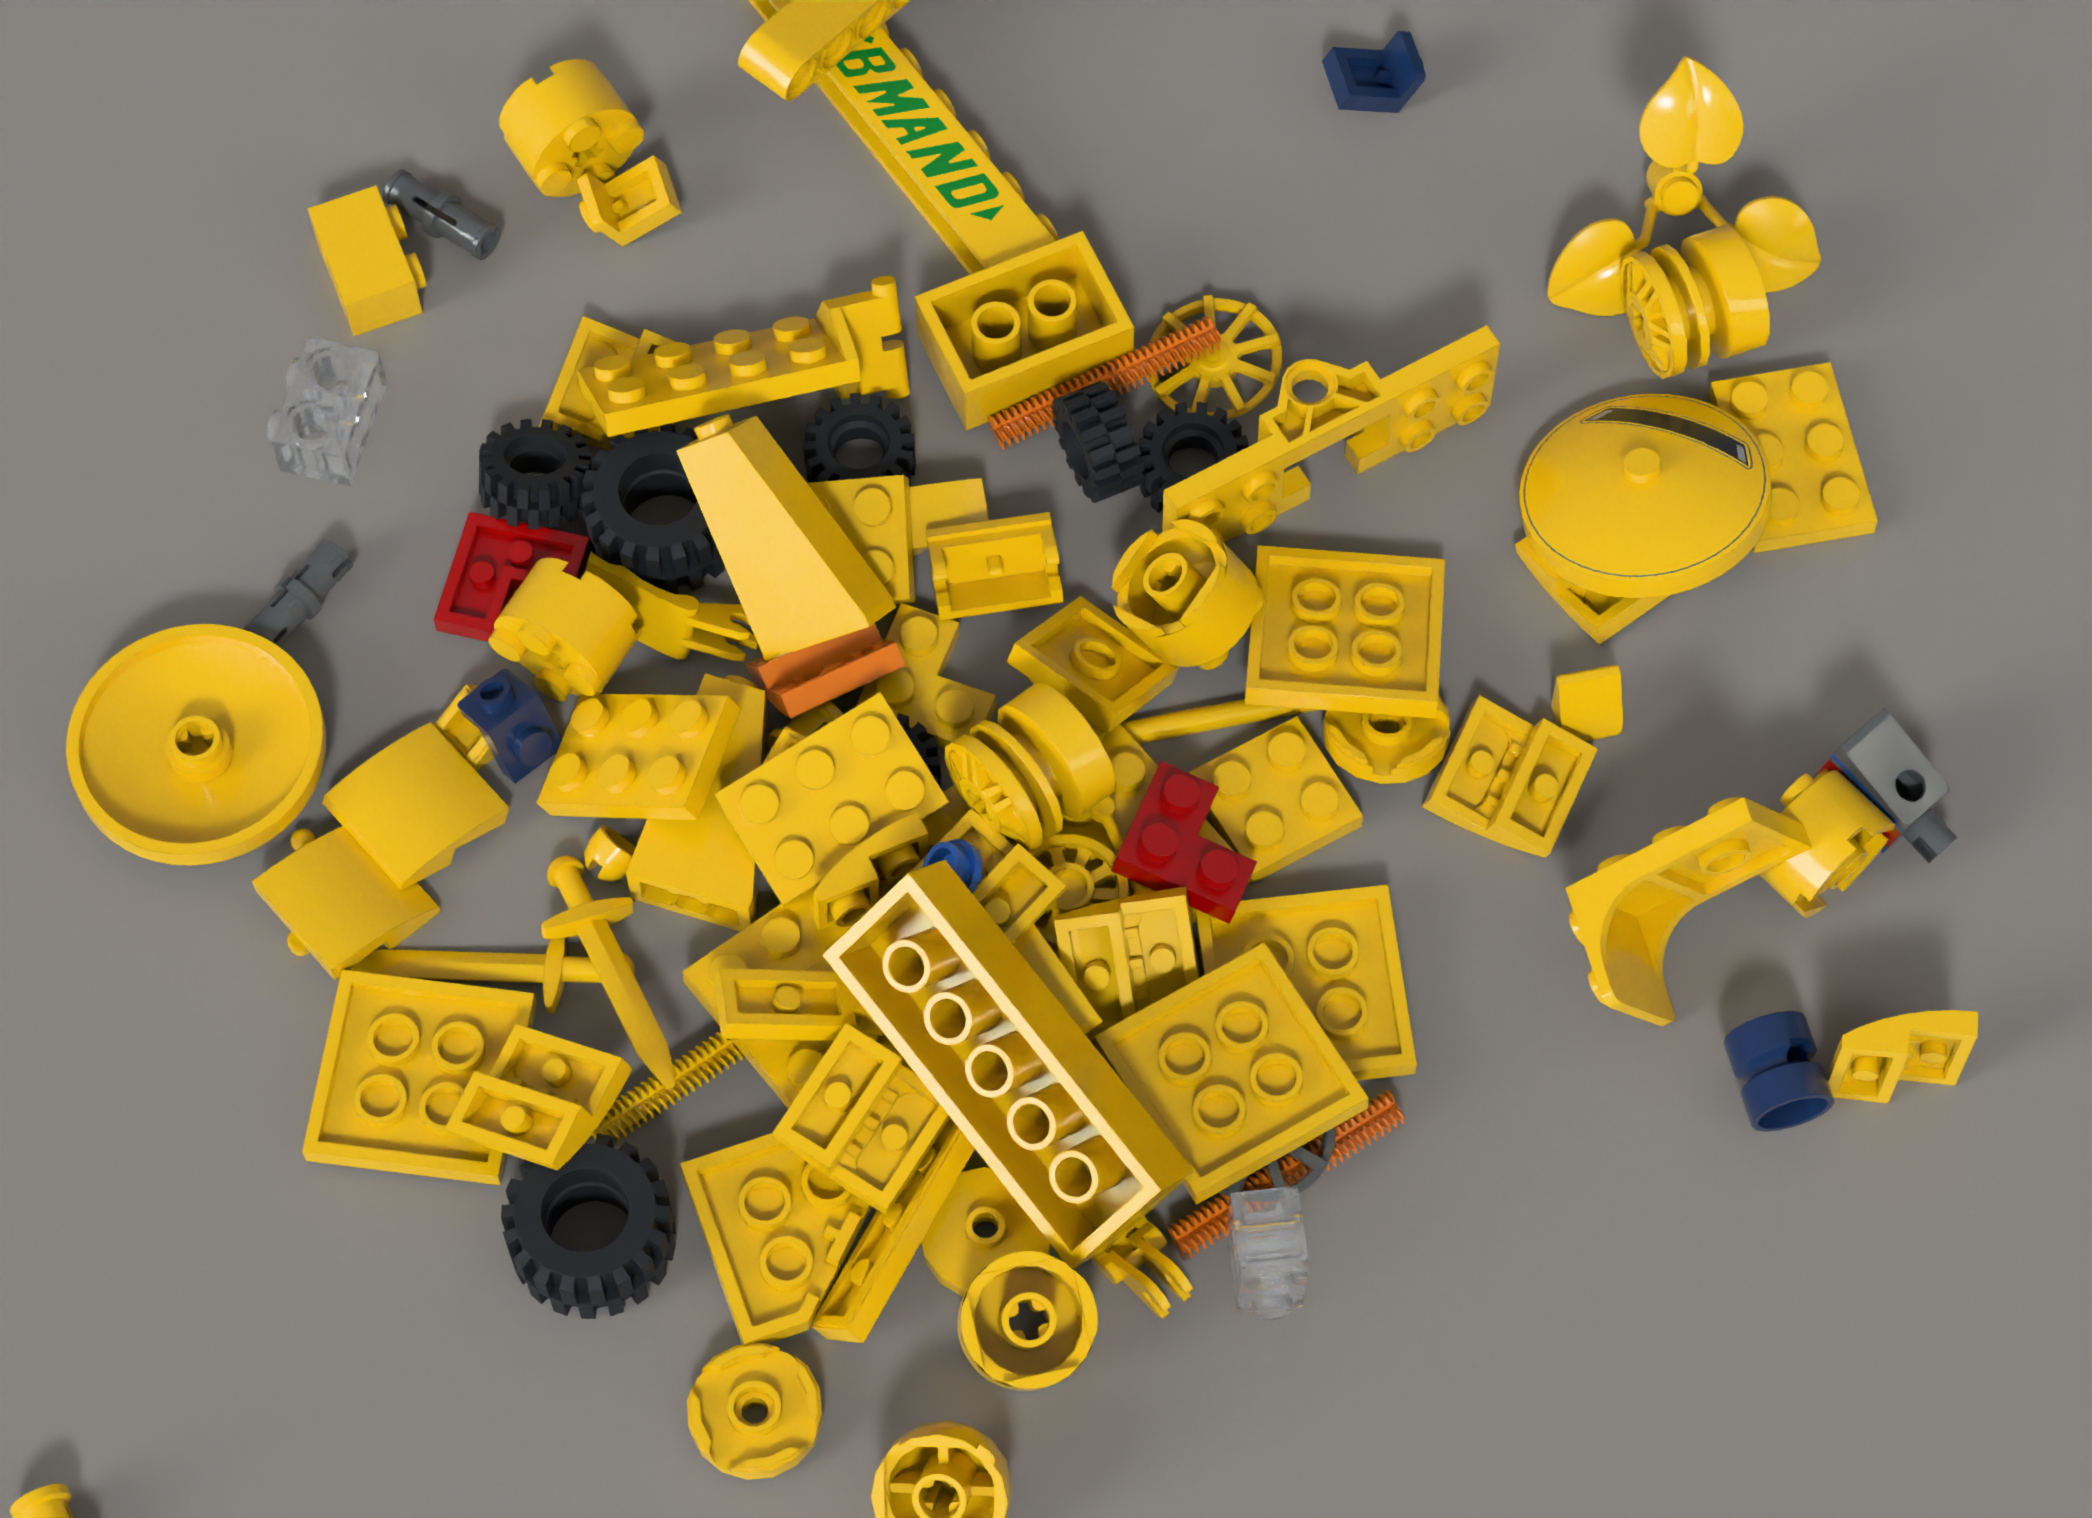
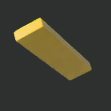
[811,1118,975,1343]

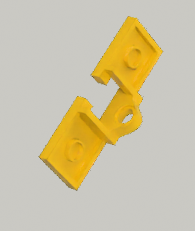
[1162,325,1500,543]

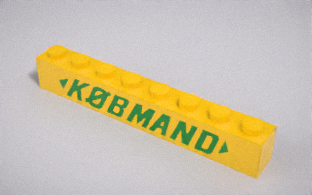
[748,0,1059,274]

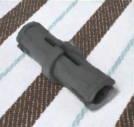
[383,169,501,260]
[243,539,353,647]

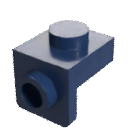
[1322,31,1426,113]
[457,669,562,784]

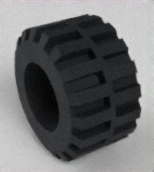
[581,424,725,594]
[501,1134,676,1319]

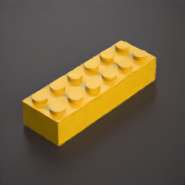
[822,860,1194,1269]

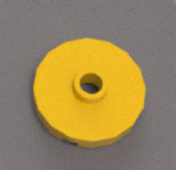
[1323,697,1450,784]
[921,1167,1051,1297]
[687,1343,823,1480]

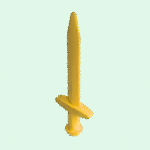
[541,855,676,1090]
[350,937,635,1014]

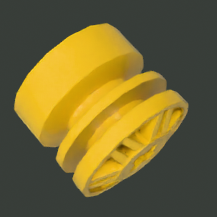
[1620,224,1770,379]
[945,682,1116,853]

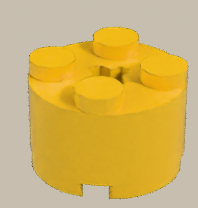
[499,59,644,197]
[1111,519,1264,670]
[488,558,642,702]
[1758,769,1895,918]
[957,1251,1098,1391]

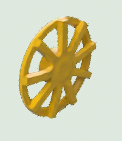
[1149,295,1283,420]

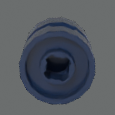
[1723,1011,1835,1132]

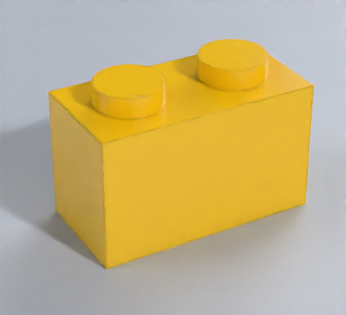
[307,185,427,336]

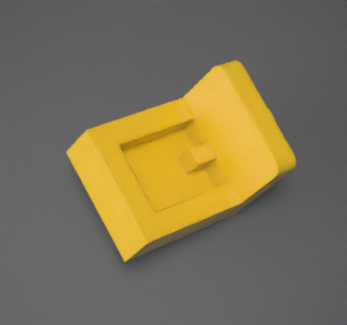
[577,155,682,247]

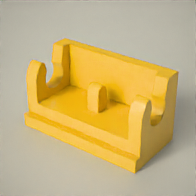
[926,512,1064,621]

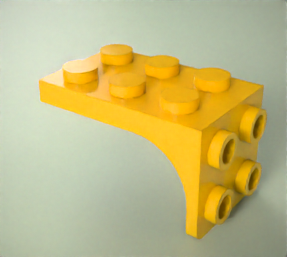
[1565,797,1812,1027]

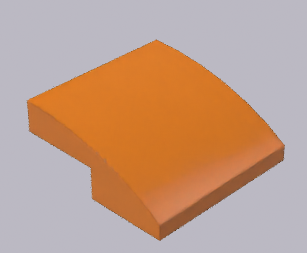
[746,623,906,718]

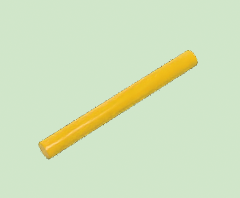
[1120,699,1317,744]

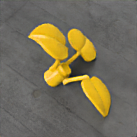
[1547,56,1822,316]

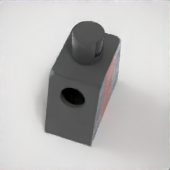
[1813,707,1958,863]

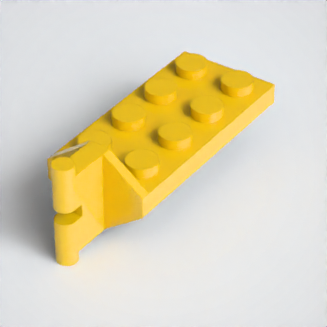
[577,276,910,437]

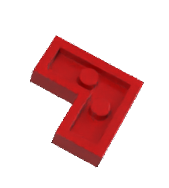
[433,512,592,642]
[1111,761,1257,924]

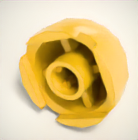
[871,1420,1012,1518]

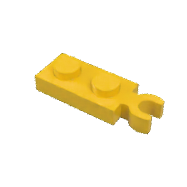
[714,968,885,1041]

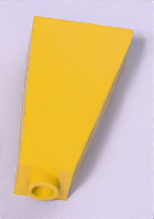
[676,414,896,661]
[626,673,769,931]

